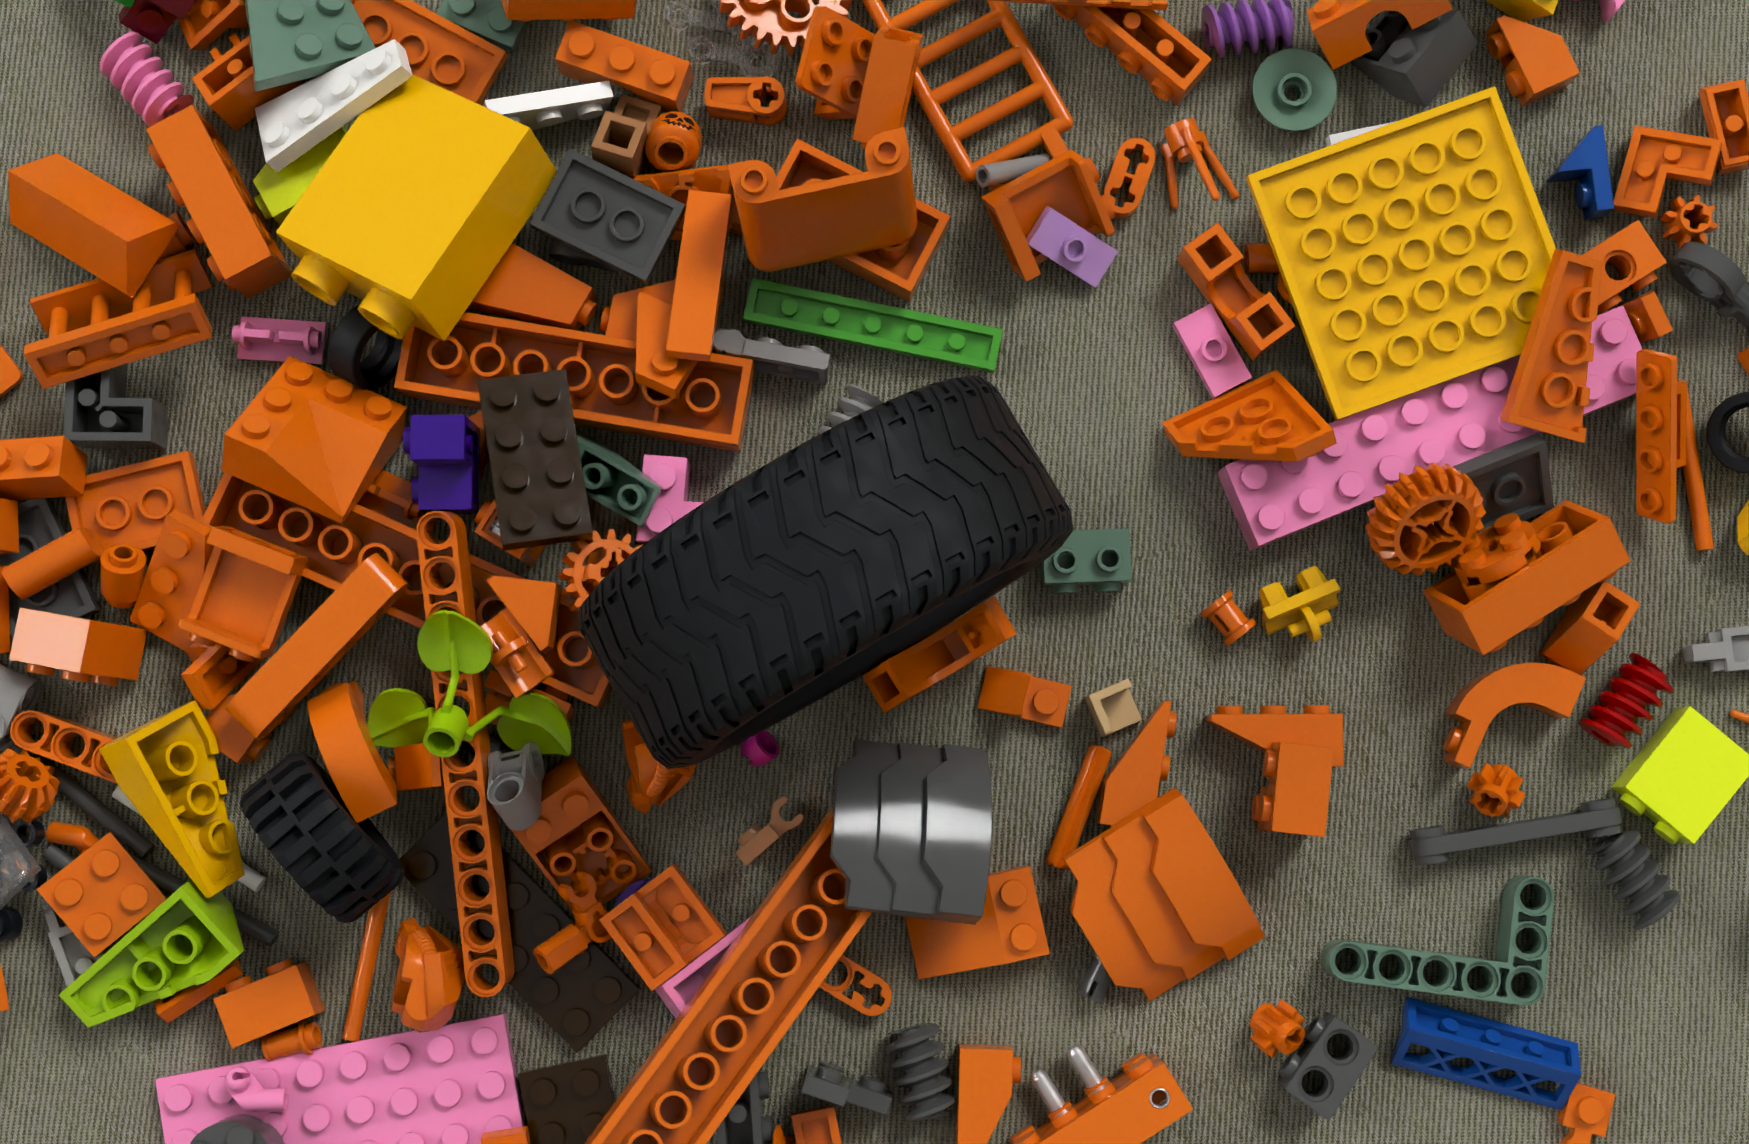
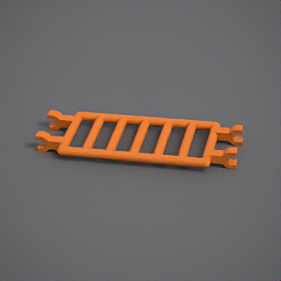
[862,0,1074,191]

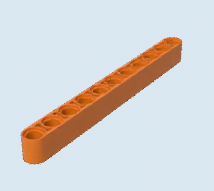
[416,511,515,998]

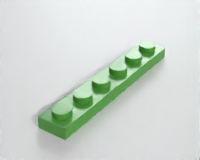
[743,278,1003,374]

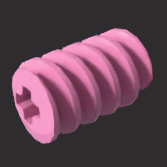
[100,31,194,127]

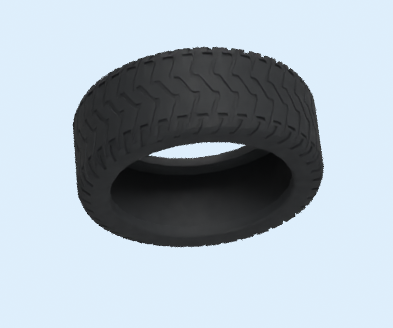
[578,375,1073,769]

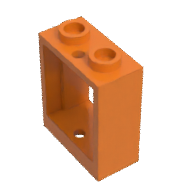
[852,25,924,149]

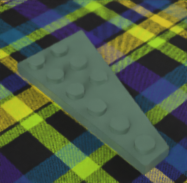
[245,0,376,92]

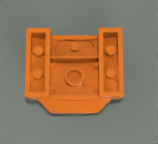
[1063,787,1265,1002]

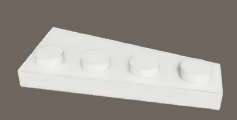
[255,39,413,172]

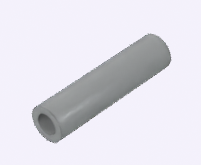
[975,153,1052,187]

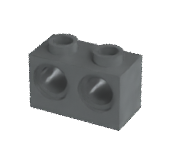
[1277,1012,1379,1121]

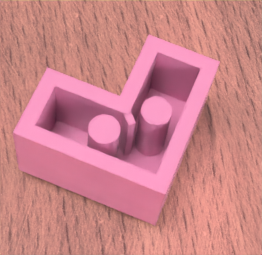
[636,454,704,545]

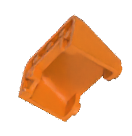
[728,127,917,272]

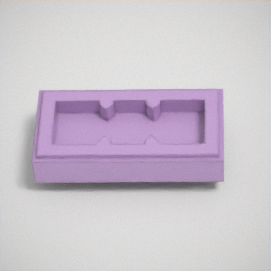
[1026,205,1118,288]

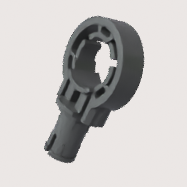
[1669,242,1749,331]

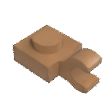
[735,796,804,866]

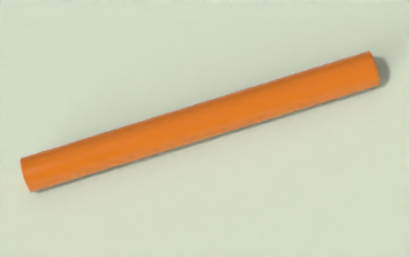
[1680,380,1714,551]
[342,892,391,1041]

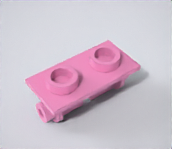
[232,316,327,365]

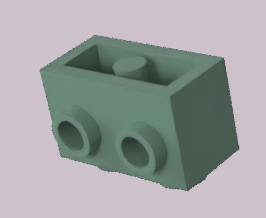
[1040,528,1132,595]

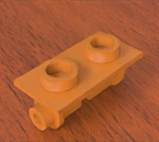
[357,470,425,530]

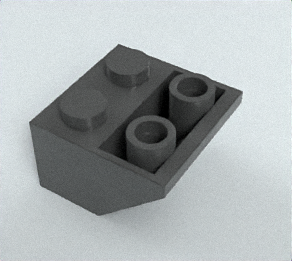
[1350,7,1478,107]

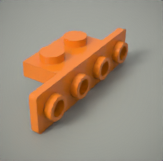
[1636,349,1687,524]

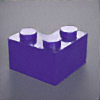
[403,414,480,515]

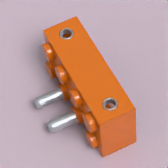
[1010,1044,1193,1144]

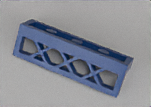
[1391,997,1581,1110]

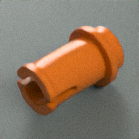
[261,1020,322,1062]

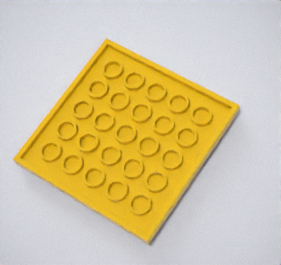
[1246,86,1556,421]

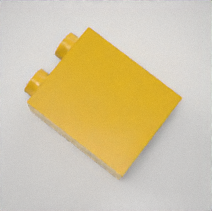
[276,74,557,341]

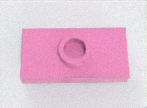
[1172,303,1252,399]

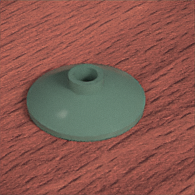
[1252,48,1337,132]

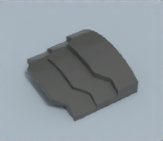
[830,739,992,925]

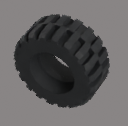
[240,751,405,923]

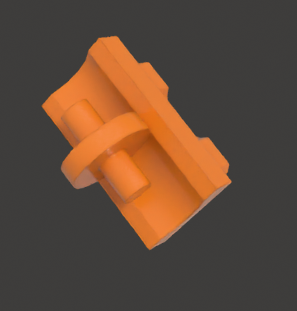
[480,607,555,699]

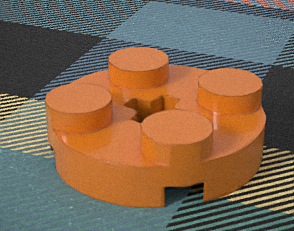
[1451,513,1541,584]

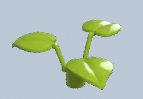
[367,610,573,758]

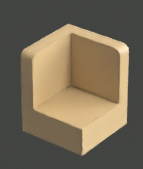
[1084,678,1142,737]

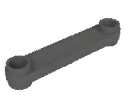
[1409,798,1623,866]

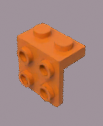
[795,6,875,120]

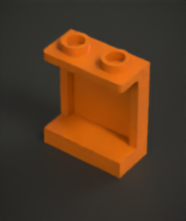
[981,149,1115,282]
[177,526,308,662]

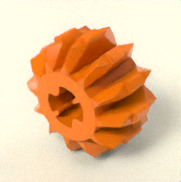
[0,748,60,823]

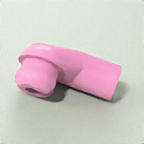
[225,1067,289,1112]

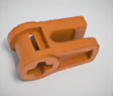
[704,76,788,126]

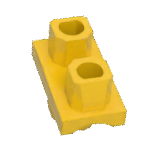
[1259,566,1340,642]

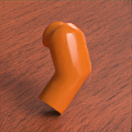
[46,822,99,855]

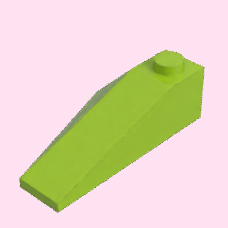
[59,879,244,1028]

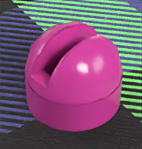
[741,730,779,767]

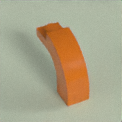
[862,596,1017,714]
[1443,663,1586,769]
[307,680,397,823]

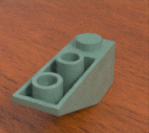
[576,428,662,527]

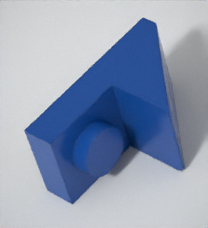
[1546,125,1614,221]

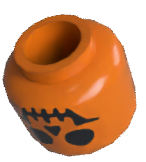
[645,111,702,172]

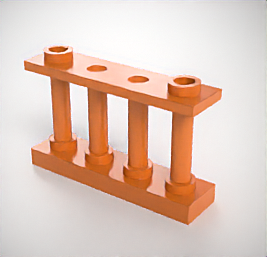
[24,249,212,389]

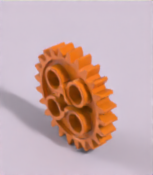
[719,0,852,56]

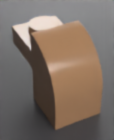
[591,94,662,177]

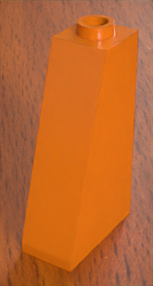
[468,243,598,331]

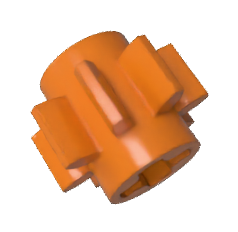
[1659,194,1718,249]
[1467,763,1526,818]
[1250,999,1305,1058]

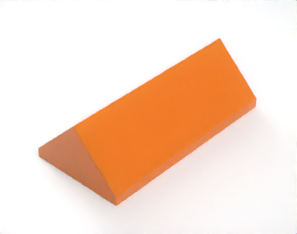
[8,153,180,298]

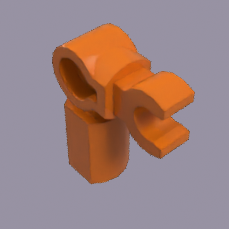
[533,871,612,974]

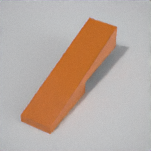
[666,190,732,362]

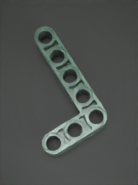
[1321,875,1554,1006]

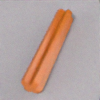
[1046,744,1111,870]

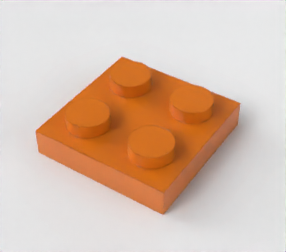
[36,831,167,957]

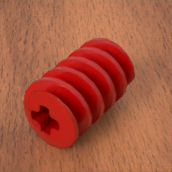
[1578,653,1674,749]

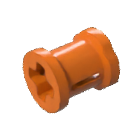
[1200,590,1257,647]

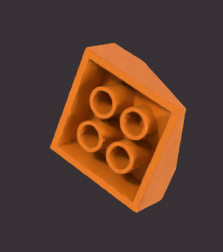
[222,356,407,524]

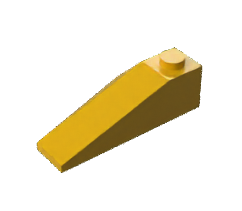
[99,700,245,898]

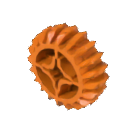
[1365,462,1486,577]

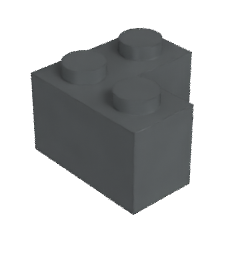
[63,364,168,449]

